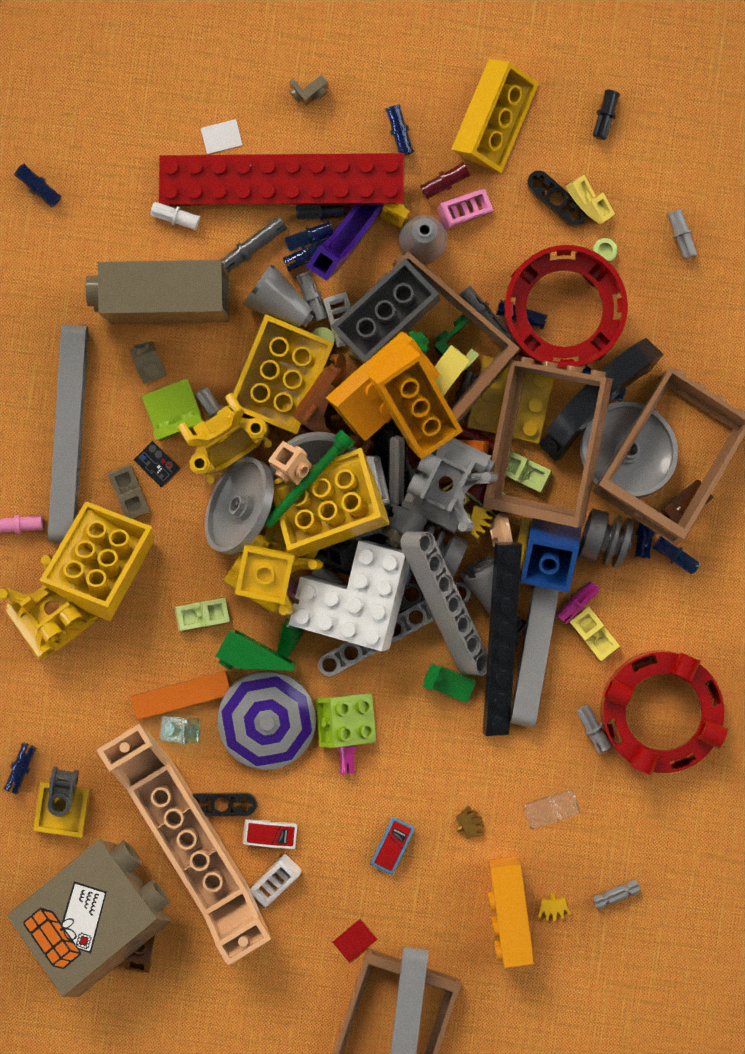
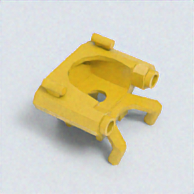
[178,393,273,484]
[223,512,323,615]
[0,554,99,660]

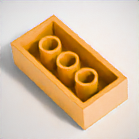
[326,331,440,441]
[366,344,463,460]
[488,856,534,968]

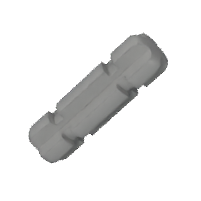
[593,880,641,910]

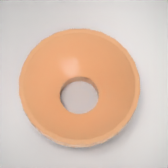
[489,512,513,549]

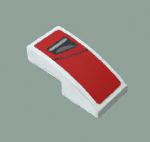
[242,819,298,849]

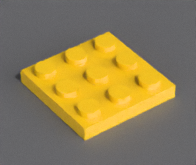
[467,355,554,444]

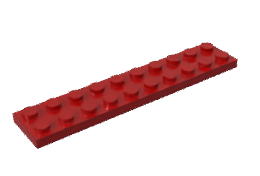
[159,153,405,206]

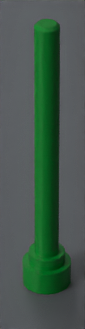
[265,430,356,528]

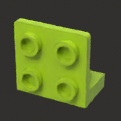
[142,379,204,442]
[315,693,376,748]

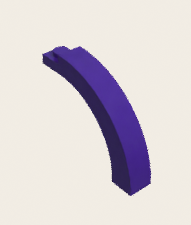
[306,205,384,281]

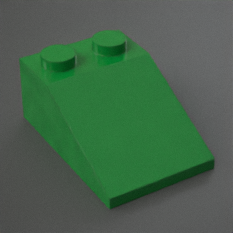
[215,628,297,671]

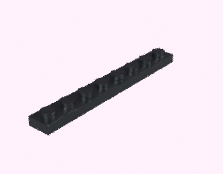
[483,542,522,736]

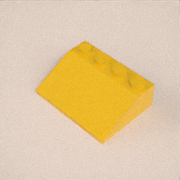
[228,314,334,435]
[273,448,390,558]
[39,501,154,621]

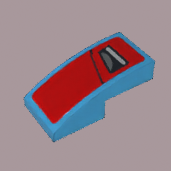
[370,817,415,875]

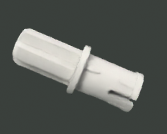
[151,202,201,231]

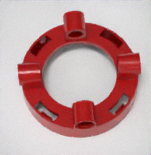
[504,245,628,369]
[600,650,728,775]

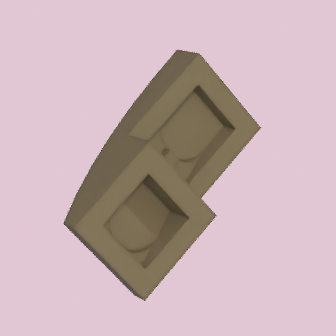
[108,463,150,519]

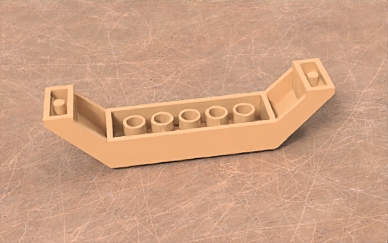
[97,723,271,965]

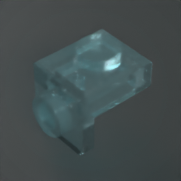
[160,715,200,744]

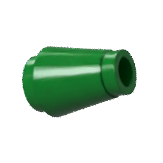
[277,618,304,657]

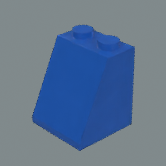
[520,518,581,593]

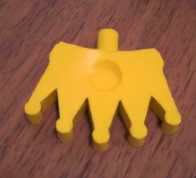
[467,506,492,538]
[538,893,571,921]

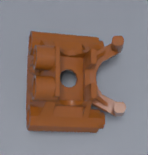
[292,354,374,454]

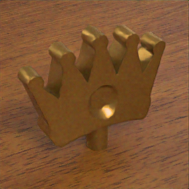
[456,806,484,839]

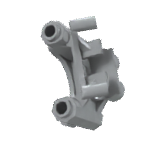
[401,438,498,534]

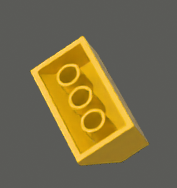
[451,59,539,173]

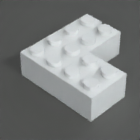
[289,540,410,651]

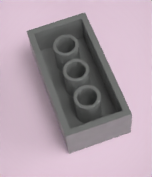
[331,258,440,364]

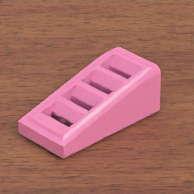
[437,188,494,230]

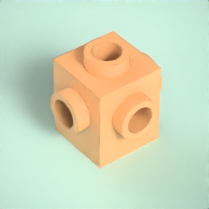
[268,441,312,485]

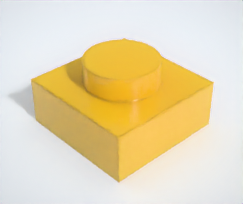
[380,204,410,229]

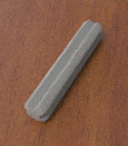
[389,435,405,505]

